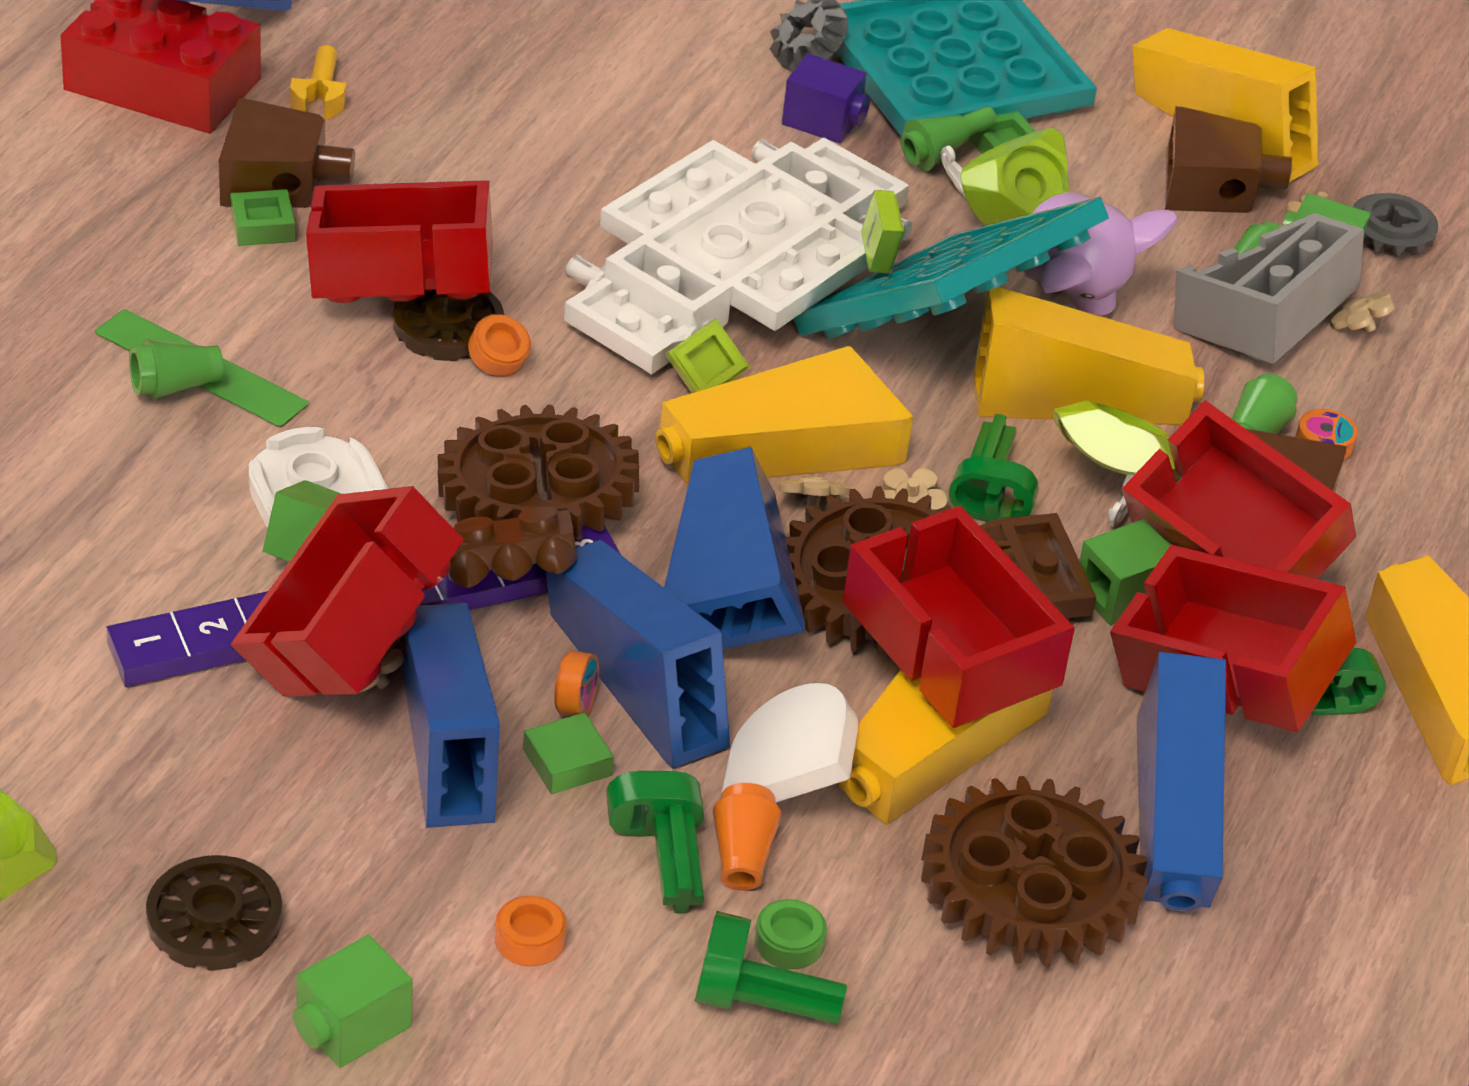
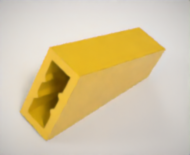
[1132,28,1318,182]
[972,287,1204,425]
[655,346,913,485]
[1365,555,1469,786]
[839,670,1053,825]

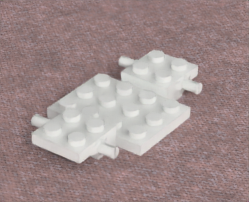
[564,137,912,374]

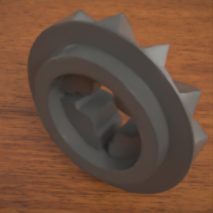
[769,0,848,71]
[1353,193,1438,257]

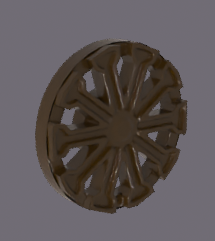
[393,290,504,361]
[146,855,282,971]

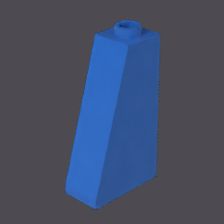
[664,447,805,649]
[546,540,730,768]
[400,603,500,828]
[1137,652,1226,911]

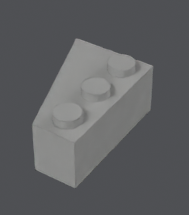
[1174,213,1364,364]

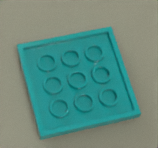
[836,0,1097,136]
[793,197,1109,339]

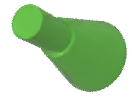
[901,106,997,171]

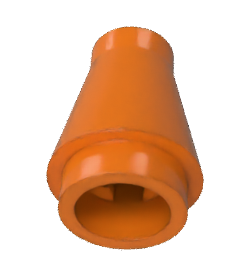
[713,783,781,891]

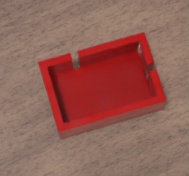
[60,0,261,134]
[306,180,493,303]
[1122,400,1356,580]
[230,486,464,696]
[843,505,1075,728]
[1110,545,1356,733]

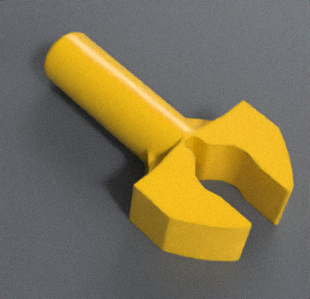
[290,45,346,120]

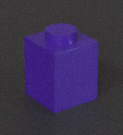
[782,54,870,144]

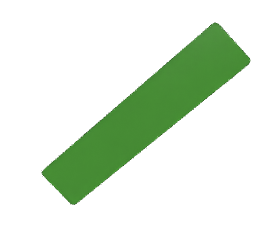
[95,309,309,426]

